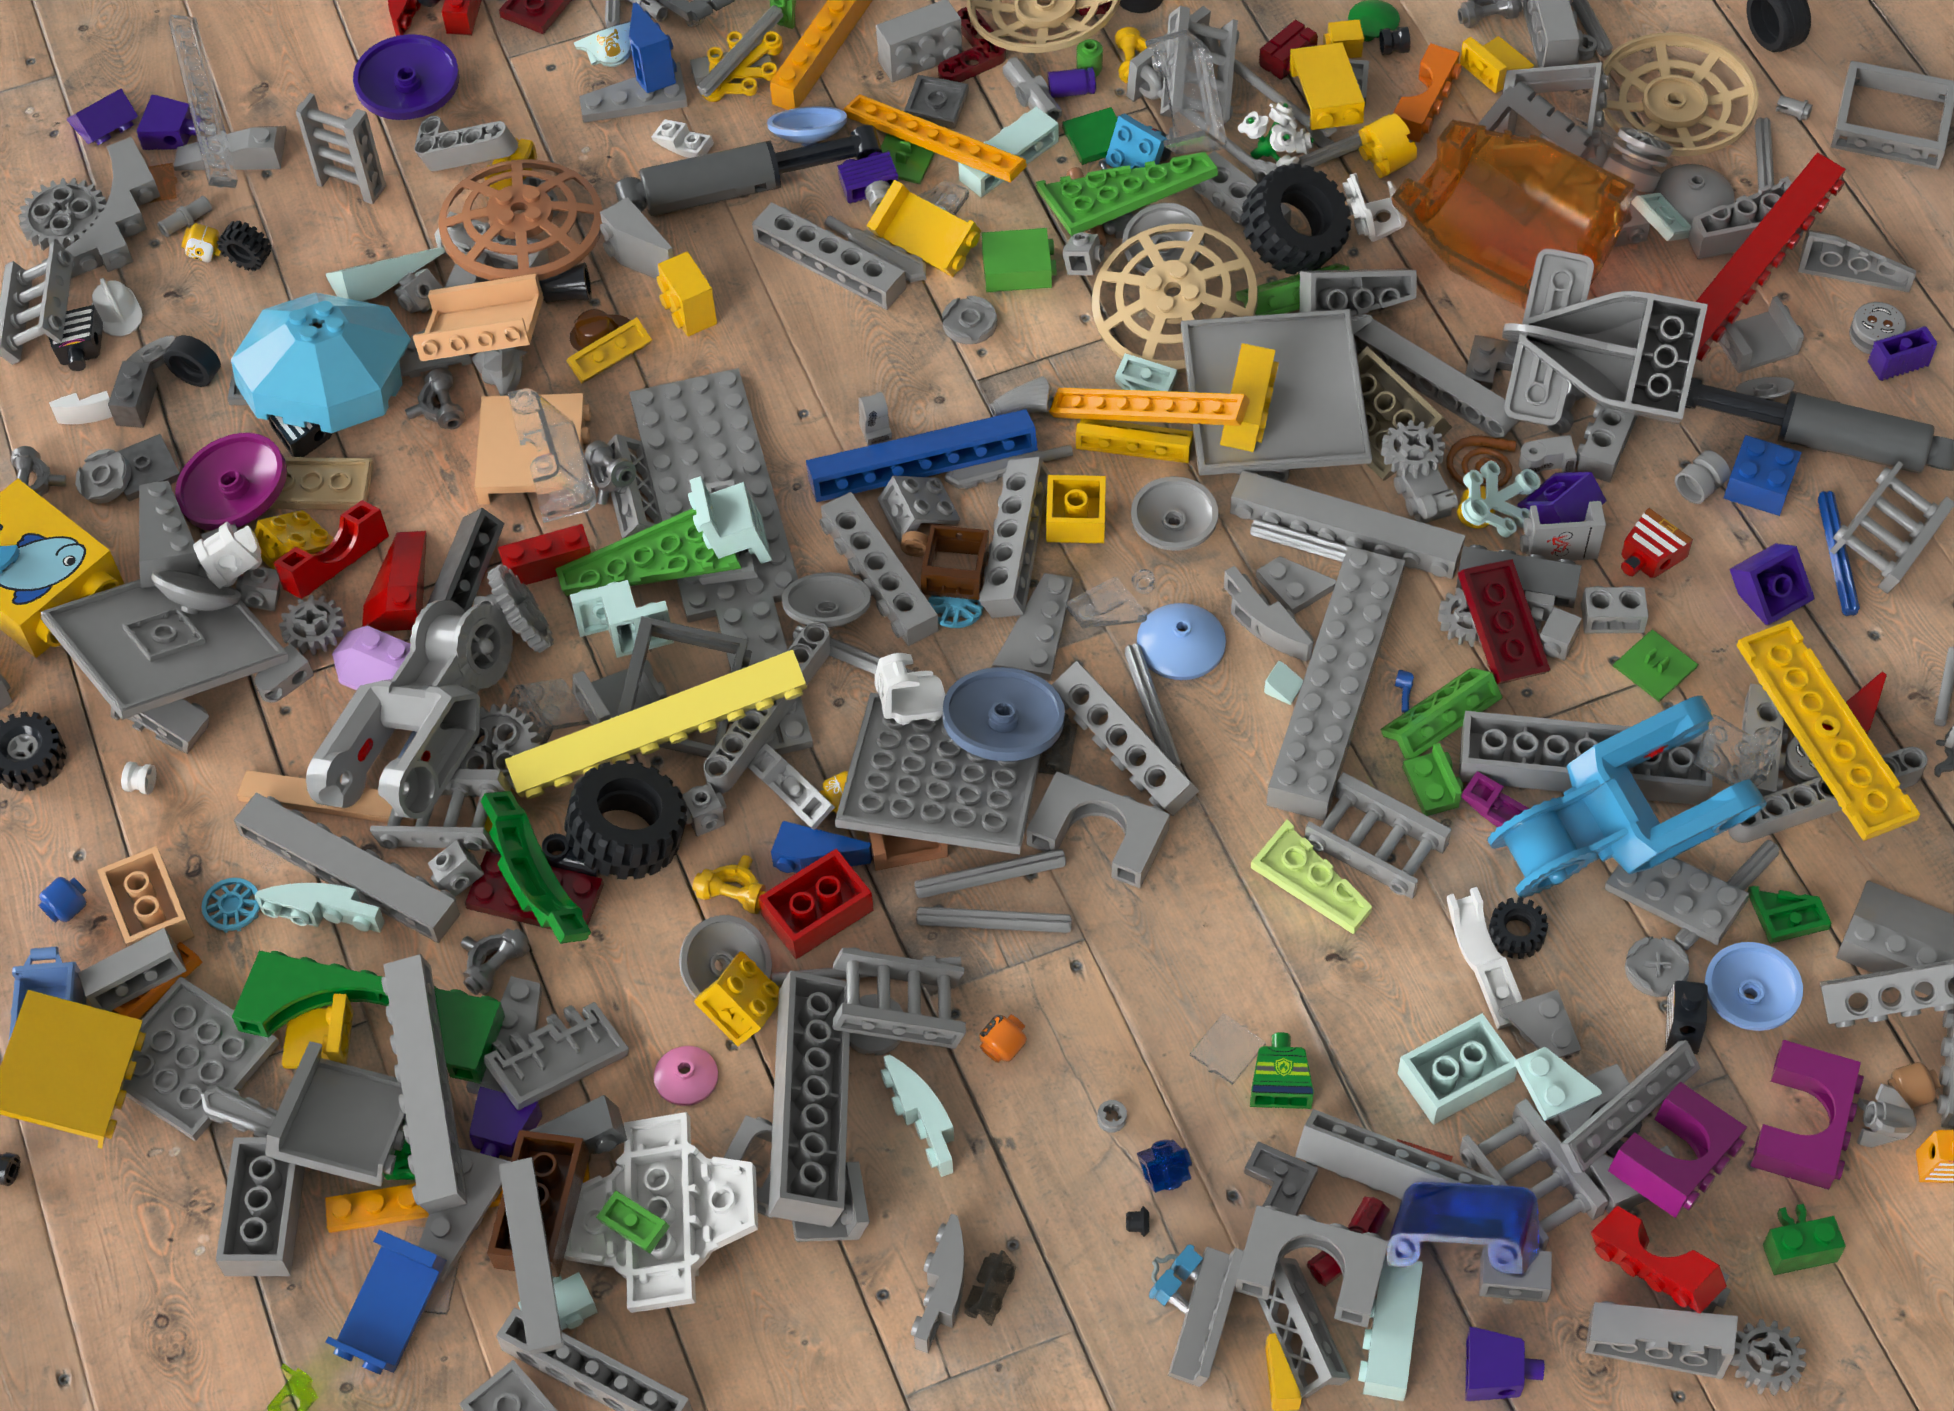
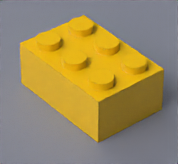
[1220,343,1279,452]

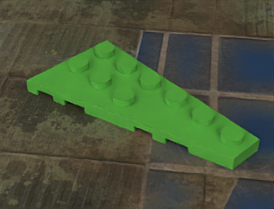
[1036,152,1218,237]
[556,508,741,597]

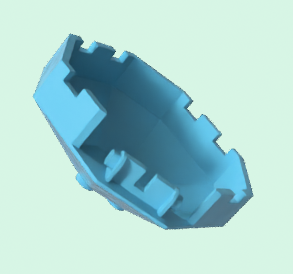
[231,292,411,433]

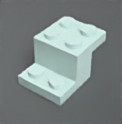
[688,476,772,564]
[570,580,674,658]

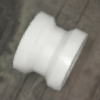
[121,761,157,795]

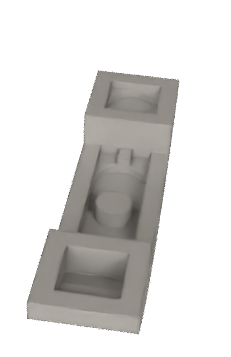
[748,743,835,830]

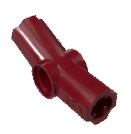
[1307,1196,1390,1287]

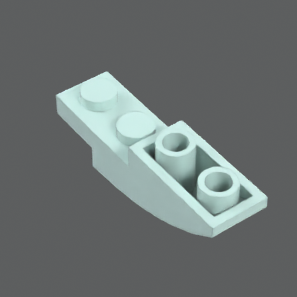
[255,883,385,933]
[880,1054,954,1177]

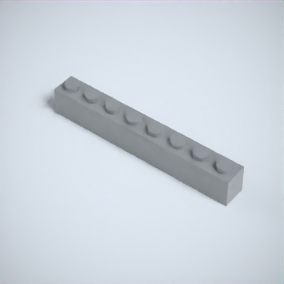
[1230,470,1466,579]
[234,792,460,943]
[381,954,468,1214]

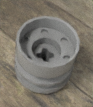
[1601,127,1674,193]

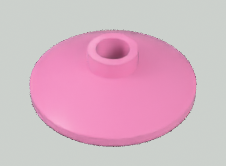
[654,1046,718,1106]

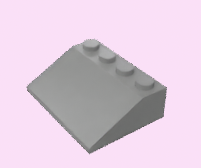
[1836,880,1954,995]

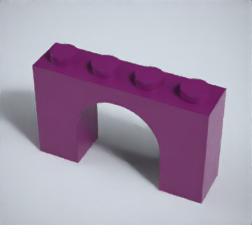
[1750,1040,1864,1190]
[1608,1082,1747,1218]

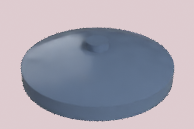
[942,667,1065,761]

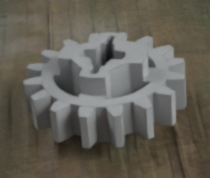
[1381,420,1445,478]
[1438,587,1481,647]
[279,595,346,655]
[1730,1319,1806,1396]

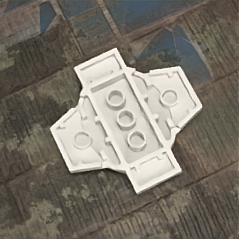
[564,1112,758,1313]

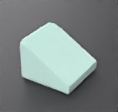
[1264,661,1303,705]

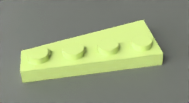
[1251,819,1372,934]

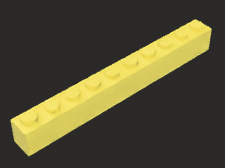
[504,650,807,799]

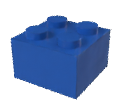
[1723,435,1802,516]

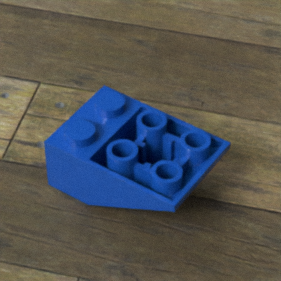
[629,2,677,94]

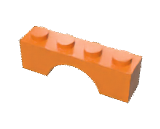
[1393,43,1462,143]

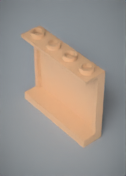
[413,273,544,362]
[474,393,591,505]

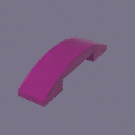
[1461,771,1529,827]

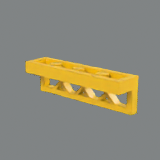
[1076,419,1193,463]

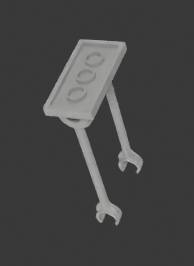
[1126,6,1337,183]

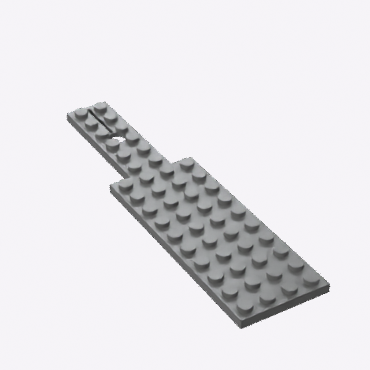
[629,368,813,755]

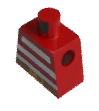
[1621,508,1693,578]

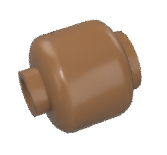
[1888,1062,1941,1109]

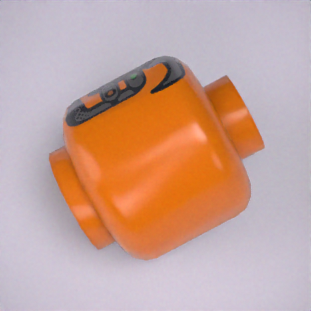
[979,1014,1027,1063]

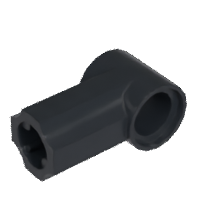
[542,833,600,877]

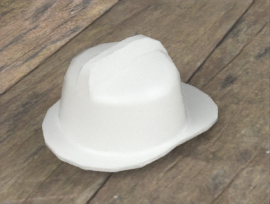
[92,278,143,337]

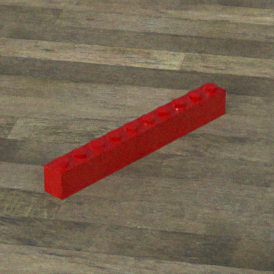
[1695,152,1846,363]

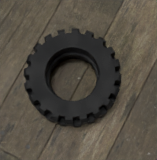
[1241,164,1351,275]
[564,760,687,880]

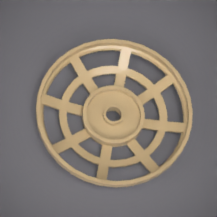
[967,0,1120,53]
[1602,32,1759,156]
[1092,224,1258,373]

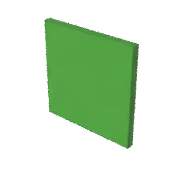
[881,134,935,184]
[1613,629,1699,702]

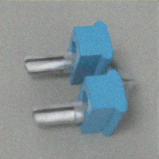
[1149,1244,1203,1315]

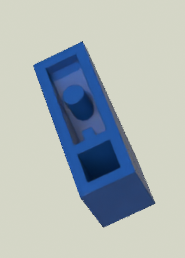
[771,821,873,873]

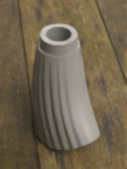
[989,376,1054,417]

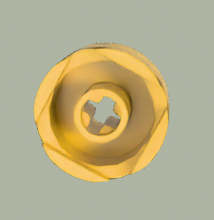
[1358,113,1417,178]

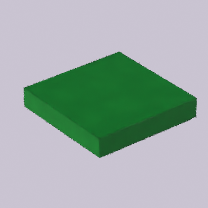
[1062,107,1118,165]

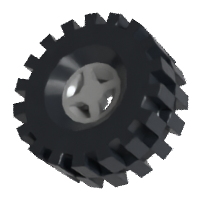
[0,712,67,791]

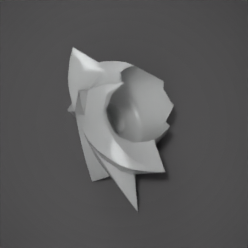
[472,347,527,396]

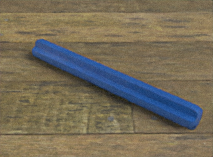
[1818,491,1860,616]

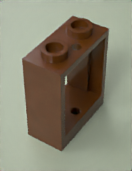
[921,525,989,600]

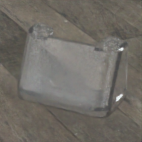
[507,388,597,523]

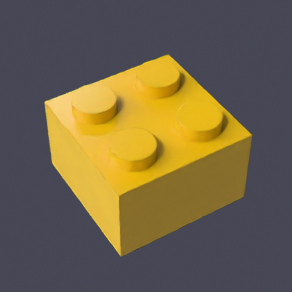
[656,251,717,337]
[1046,475,1106,543]

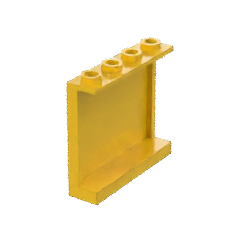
[0,990,146,1149]

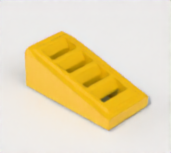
[1265,1333,1302,1411]

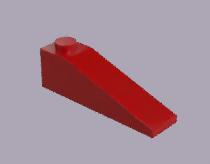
[362,531,427,632]

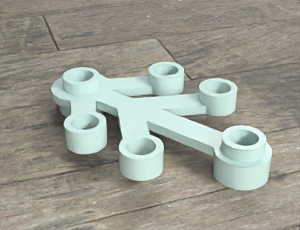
[1461,460,1540,538]

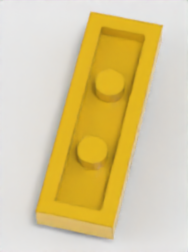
[566,317,652,384]

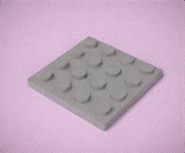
[122,976,280,1142]

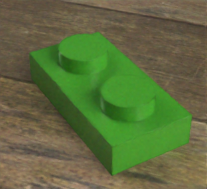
[596,1190,670,1254]

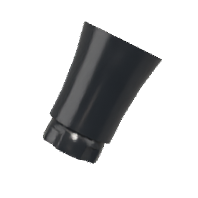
[539,262,592,303]

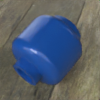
[38,877,87,923]

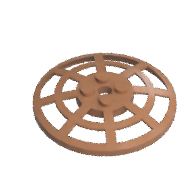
[438,159,603,281]

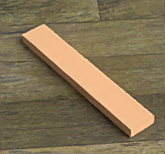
[237,770,417,826]

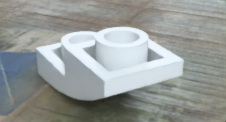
[651,119,714,158]
[49,391,112,424]

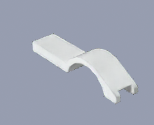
[1447,887,1523,1030]

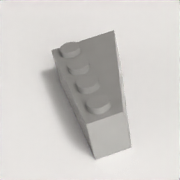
[1688,176,1804,259]
[1299,268,1417,316]
[139,480,199,589]
[1585,1301,1738,1379]

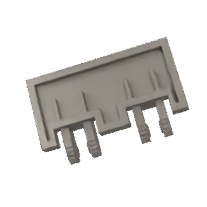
[484,1002,629,1110]

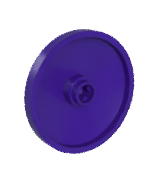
[353,34,460,120]

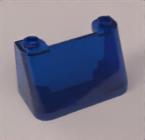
[1387,1182,1539,1274]

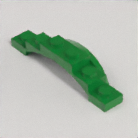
[480,791,591,944]

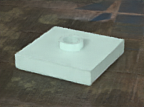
[1631,193,1691,242]

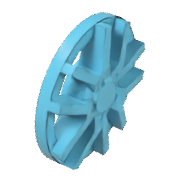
[928,595,983,628]
[202,878,260,933]

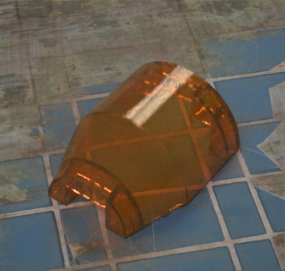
[1392,119,1635,310]

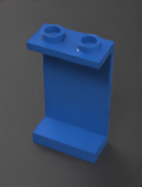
[325,1230,447,1375]

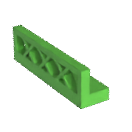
[1235,263,1349,316]
[1380,668,1503,760]

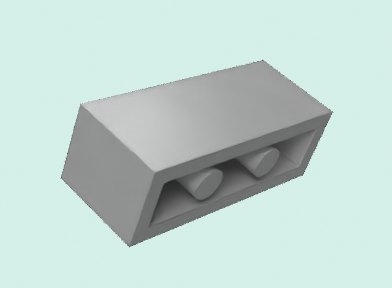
[78,928,187,1011]

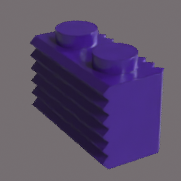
[837,151,899,204]
[1868,326,1937,381]

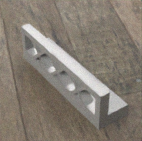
[607,434,662,539]
[1168,1247,1244,1387]
[1258,1257,1351,1398]

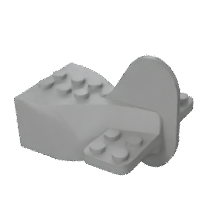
[1502,249,1708,426]

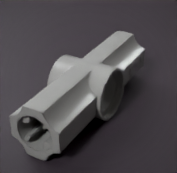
[1003,57,1062,121]

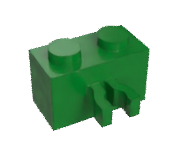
[1763,1204,1846,1275]

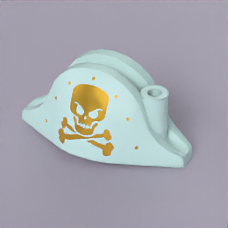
[574,22,631,67]

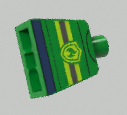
[1250,1032,1314,1109]

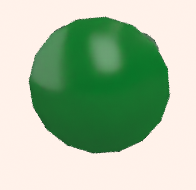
[1348,0,1400,42]

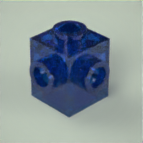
[1137,1139,1192,1193]

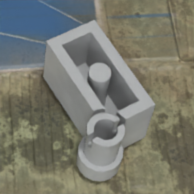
[1394,468,1458,523]

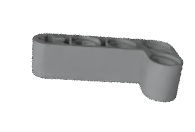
[414,116,518,171]

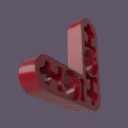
[938,7,1006,82]

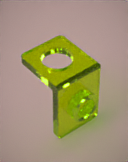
[267,1363,318,1411]

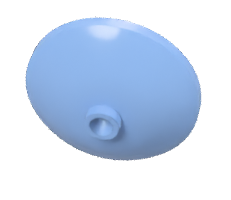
[767,106,847,146]
[1137,603,1226,680]
[1704,942,1803,1031]

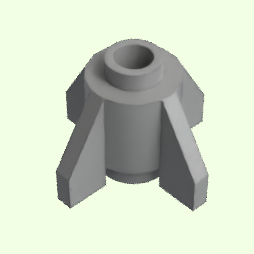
[1857,1083,1916,1148]

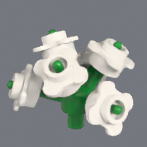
[1238,102,1314,167]

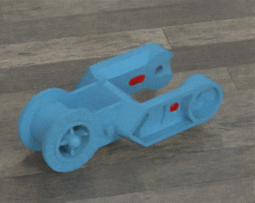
[1487,696,1767,898]

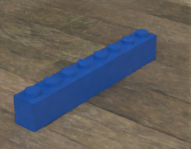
[805,409,1038,503]

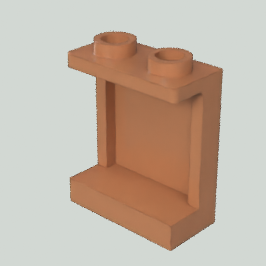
[867,832,951,871]

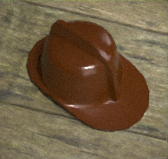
[570,309,631,351]

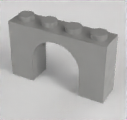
[1027,772,1170,888]
[1548,1064,1675,1214]
[1235,1205,1389,1328]

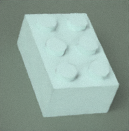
[1397,1013,1517,1125]

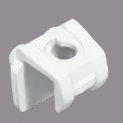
[1342,173,1407,242]
[193,522,262,589]
[874,653,946,725]

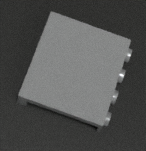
[265,1041,407,1187]

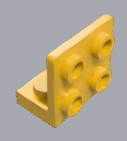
[1460,36,1534,94]
[254,510,334,569]
[693,951,779,1047]
[281,994,354,1069]

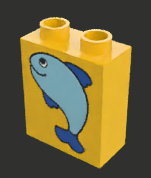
[0,478,125,658]

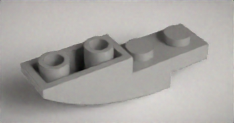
[1224,566,1314,661]
[911,1214,965,1353]

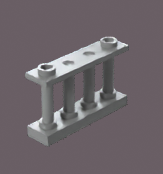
[1160,6,1239,129]
[296,93,386,204]
[0,241,74,365]
[1830,461,1954,594]
[370,769,511,851]
[1305,772,1452,899]
[833,947,966,1049]
[1459,1099,1608,1251]

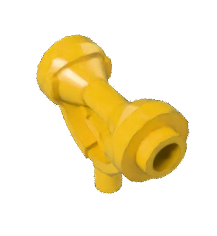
[1115,27,1151,83]
[692,855,766,914]

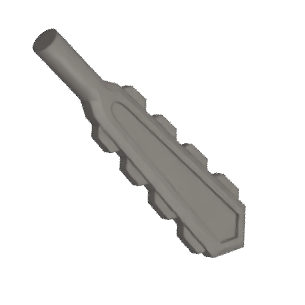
[825,215,926,283]
[945,445,1073,489]
[201,1086,277,1137]

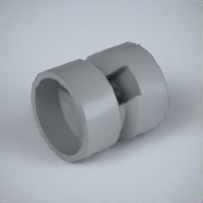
[1675,450,1731,504]

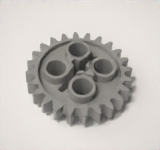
[18,178,107,251]
[487,564,554,653]
[458,704,543,798]

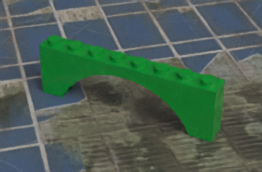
[232,950,505,1084]

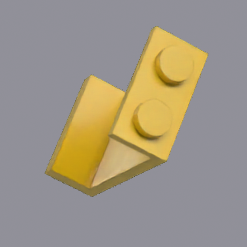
[1290,42,1365,130]
[867,180,981,277]

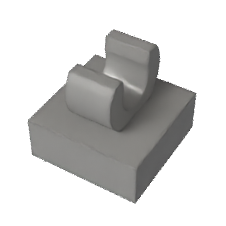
[1525,591,1555,629]

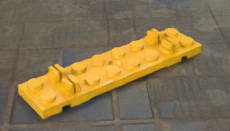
[1736,620,1920,841]

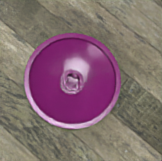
[175,433,287,531]

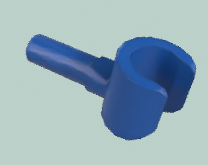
[1395,670,1414,713]

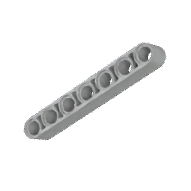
[1354,319,1520,439]
[704,622,831,794]
[1728,746,1928,843]

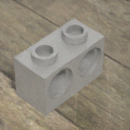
[1581,586,1648,634]

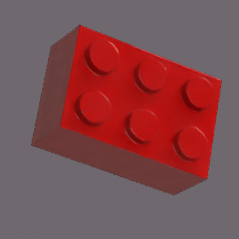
[758,849,874,959]

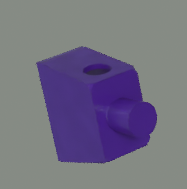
[136,95,206,150]
[469,1086,542,1158]
[1465,1327,1545,1401]

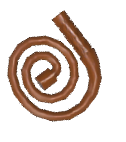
[1446,435,1517,488]

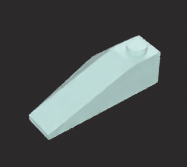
[325,247,446,303]

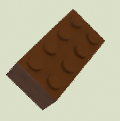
[487,1130,590,1277]

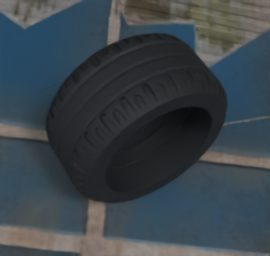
[1746,0,1811,52]

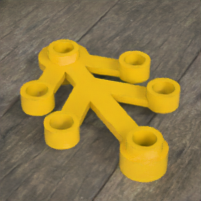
[702,31,783,102]

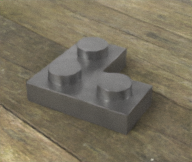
[1465,335,1518,390]
[1244,1141,1318,1216]

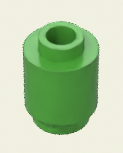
[1076,39,1103,77]

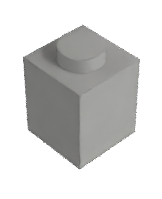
[1540,607,1582,661]

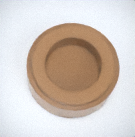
[900,531,928,557]

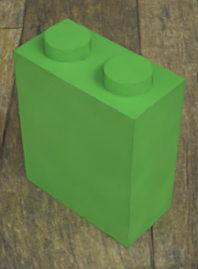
[981,228,1057,292]

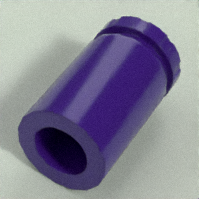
[1048,67,1096,98]

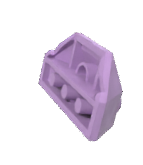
[332,626,411,691]

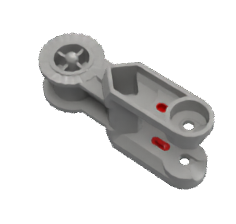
[306,600,513,819]

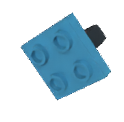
[1105,113,1173,169]

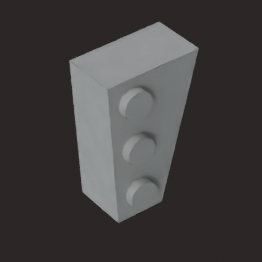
[111,699,209,754]

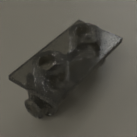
[1038,713,1078,775]
[964,1250,1016,1326]

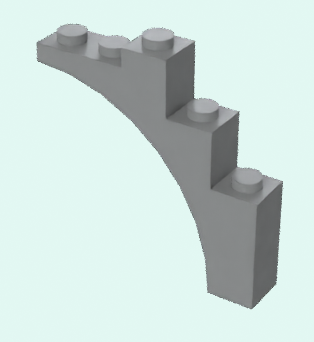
[42,136,161,278]

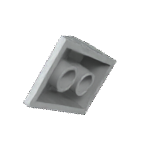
[600,197,674,279]

